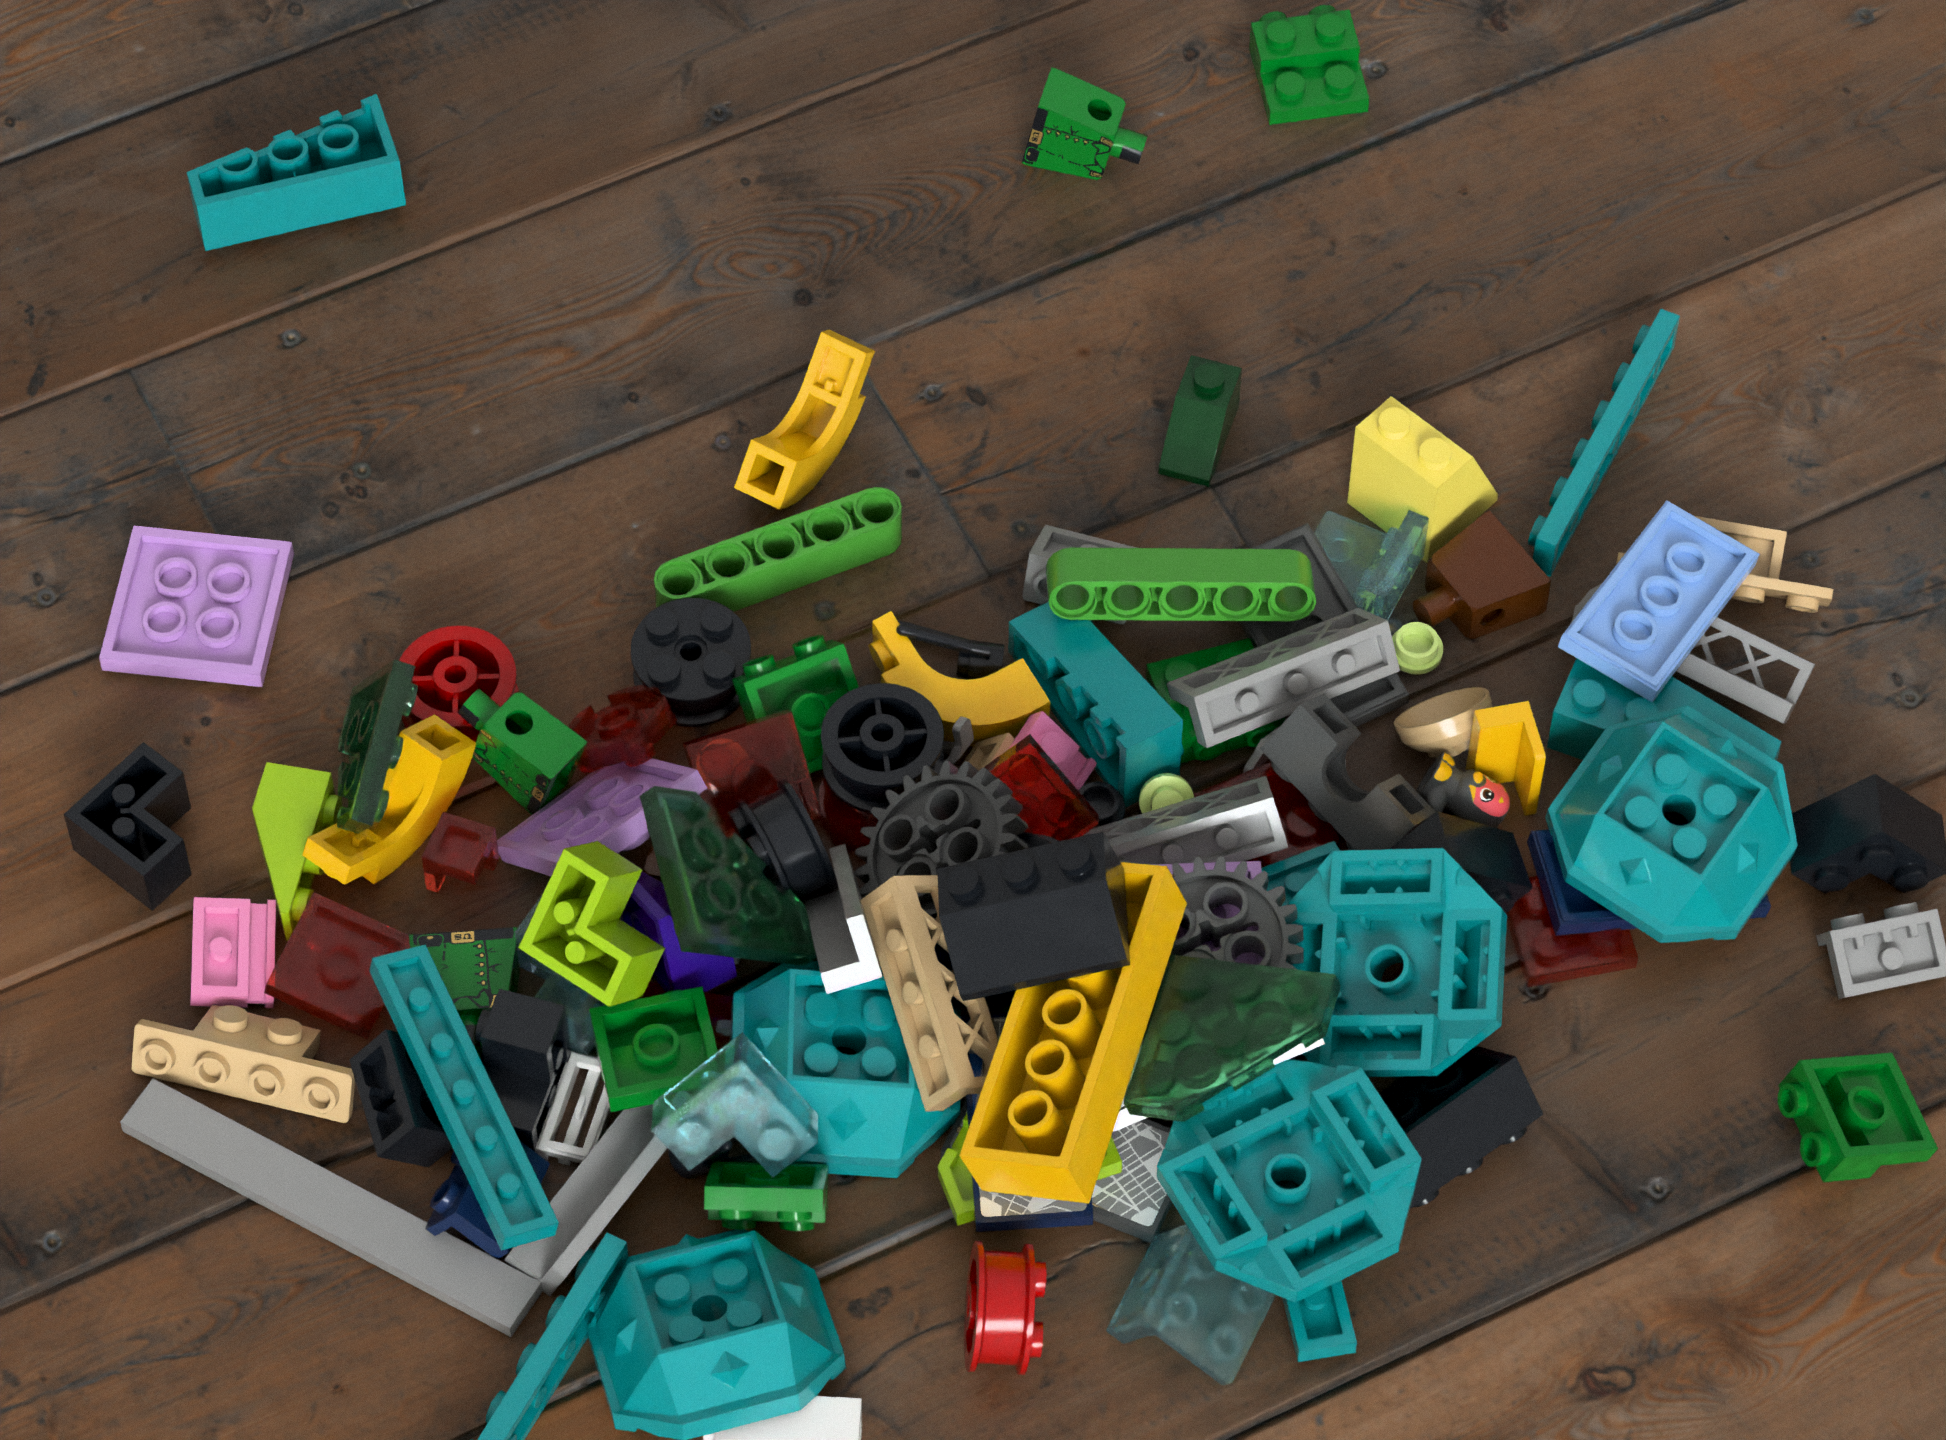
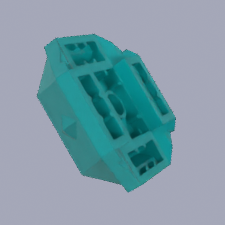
[1545,705,1798,943]
[1287,848,1507,1077]
[729,959,961,1178]
[1157,1059,1422,1303]
[587,1229,846,1440]

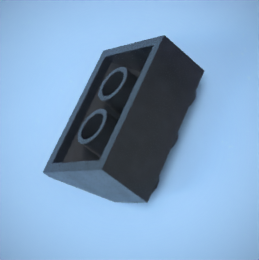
[937,832,1130,1001]
[1379,1046,1544,1209]

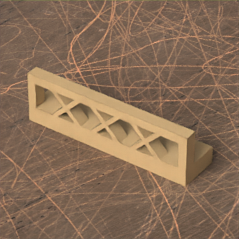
[860,875,998,1112]

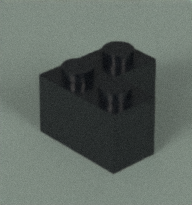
[64,742,192,911]
[1790,774,1946,894]
[1390,812,1533,913]
[475,989,571,1152]

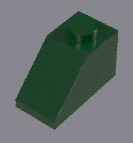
[1158,355,1242,487]

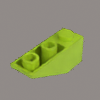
[252,762,342,942]

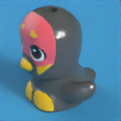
[1416,751,1510,828]

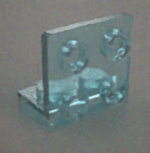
[1314,510,1429,620]
[1106,1224,1276,1385]

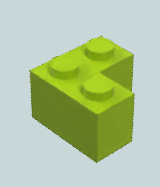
[518,841,665,1007]

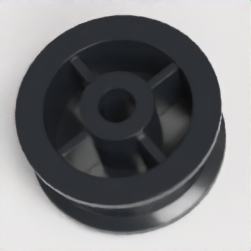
[630,598,751,727]
[821,683,944,814]
[727,778,838,913]

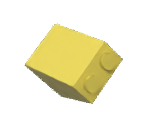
[1347,396,1498,563]

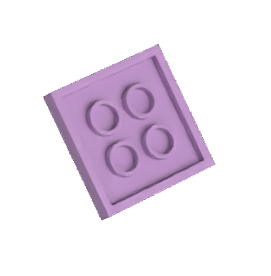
[99,526,294,687]
[493,751,707,876]

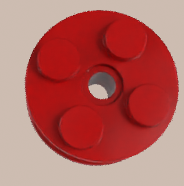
[395,626,519,742]
[964,1240,1047,1375]

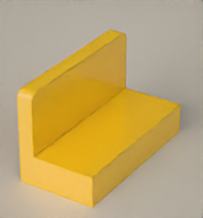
[1466,701,1546,816]

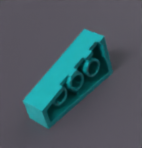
[186,94,406,251]
[1008,601,1184,807]
[1547,658,1782,761]

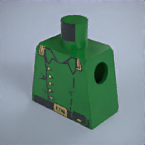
[1021,67,1148,180]
[458,689,587,815]
[409,927,521,1059]

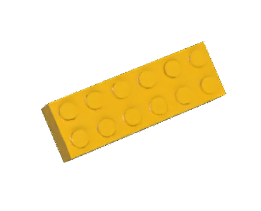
[959,862,1187,1204]

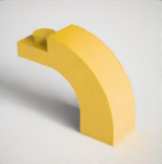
[734,329,875,510]
[868,611,1051,747]
[303,715,477,885]

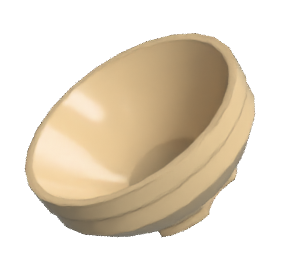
[1394,687,1493,757]

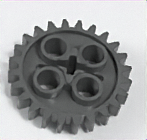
[854,761,1028,919]
[1153,856,1304,1027]

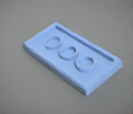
[1558,500,1760,702]

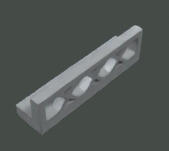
[1167,607,1400,748]
[1676,617,1816,724]
[1057,776,1289,864]
[804,844,882,994]
[504,1097,701,1297]

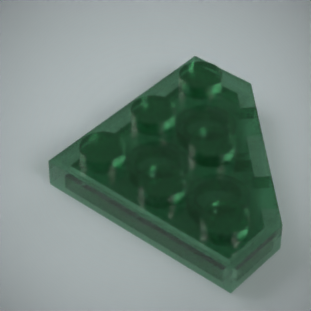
[337,659,418,834]
[640,786,817,966]
[1124,955,1341,1122]

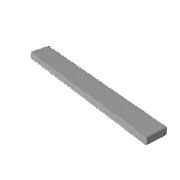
[120,1078,543,1337]

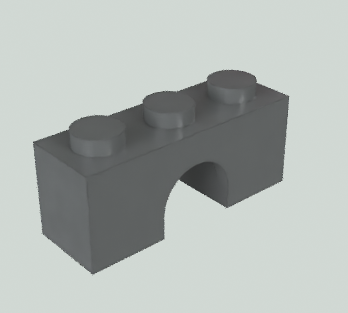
[1260,694,1435,850]

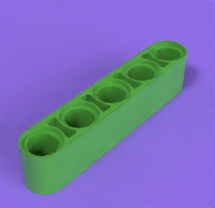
[654,487,902,612]
[1046,547,1316,622]

